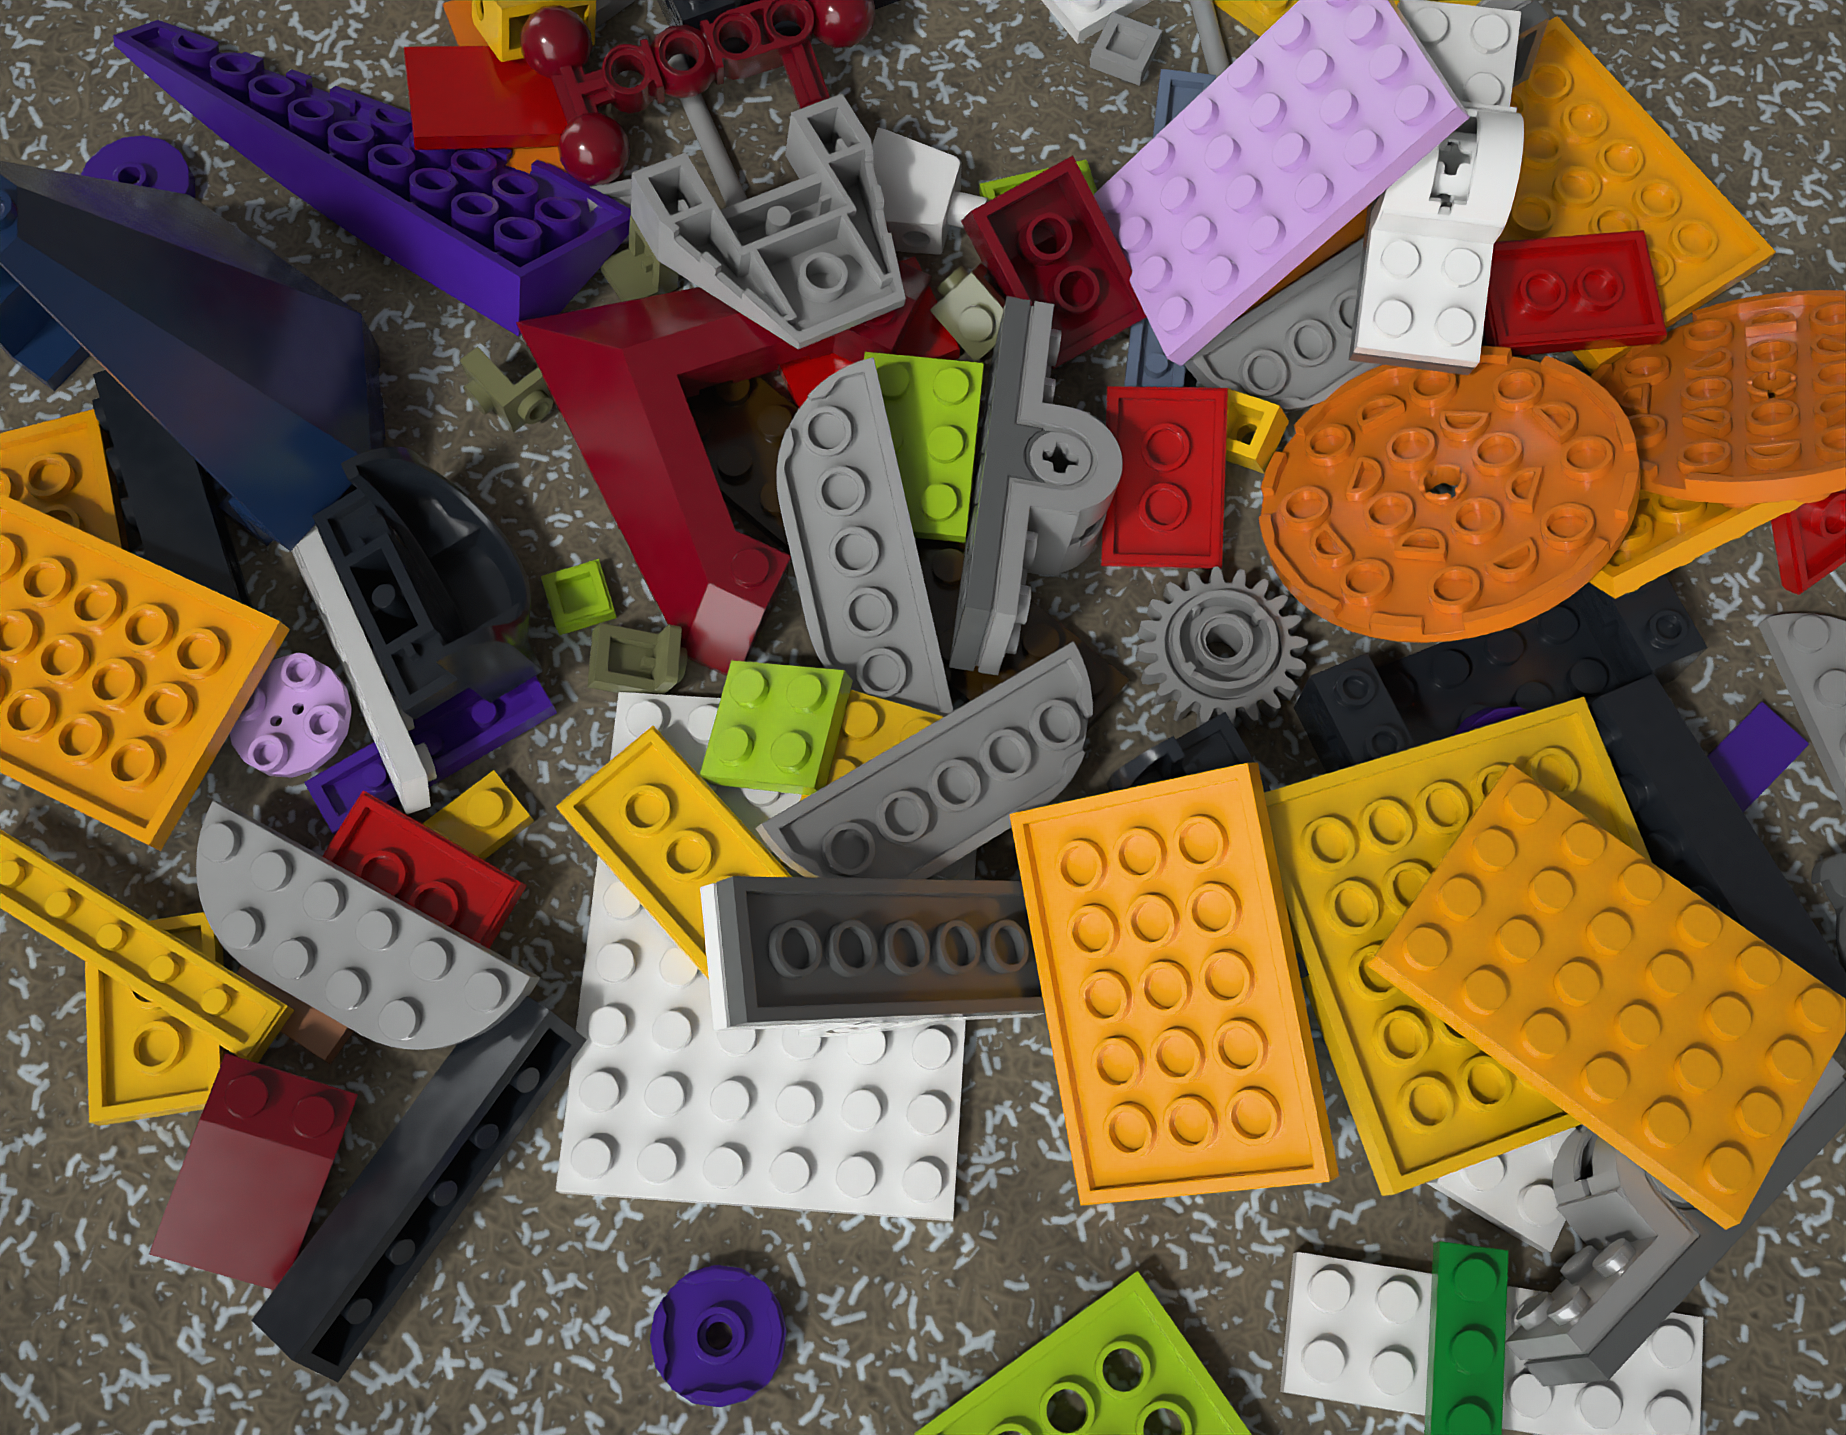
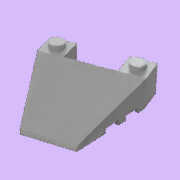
[631,94,906,349]

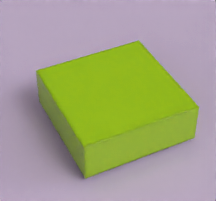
[541,559,617,636]

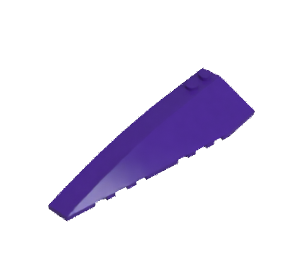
[113,20,631,337]

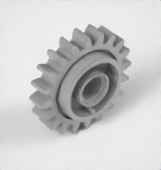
[1135,567,1308,730]

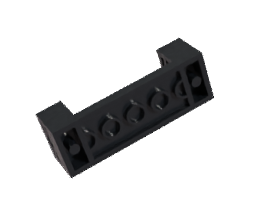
[1293,574,1708,774]

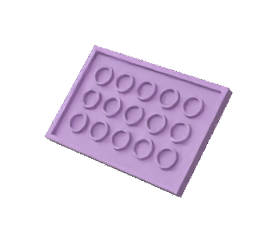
[1093,0,1470,366]

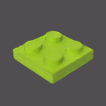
[700,660,853,795]

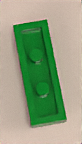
[1424,1241,1509,1435]

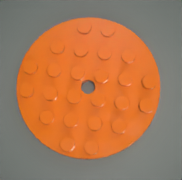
[1590,290,1846,509]
[1259,346,1640,643]

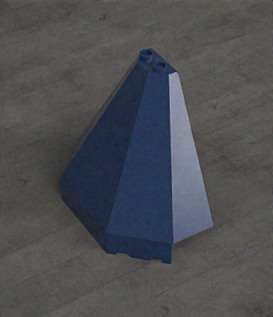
[0,161,386,552]

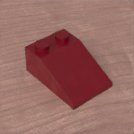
[961,155,1147,370]
[149,1053,358,1290]

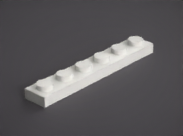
[292,524,437,815]

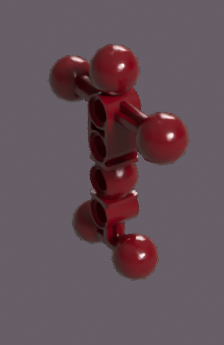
[520,0,876,186]

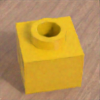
[1226,388,1289,474]

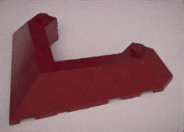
[516,260,933,676]

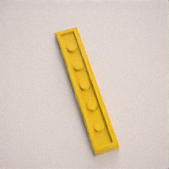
[0,829,294,1063]

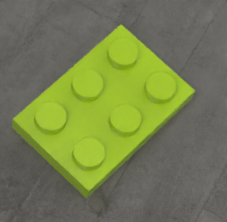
[864,352,984,543]

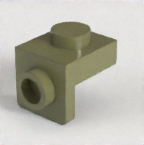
[601,215,678,302]
[930,263,1005,362]
[459,347,554,432]
[587,623,687,695]

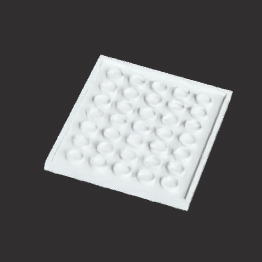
[556,692,977,1221]

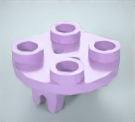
[230,653,352,778]

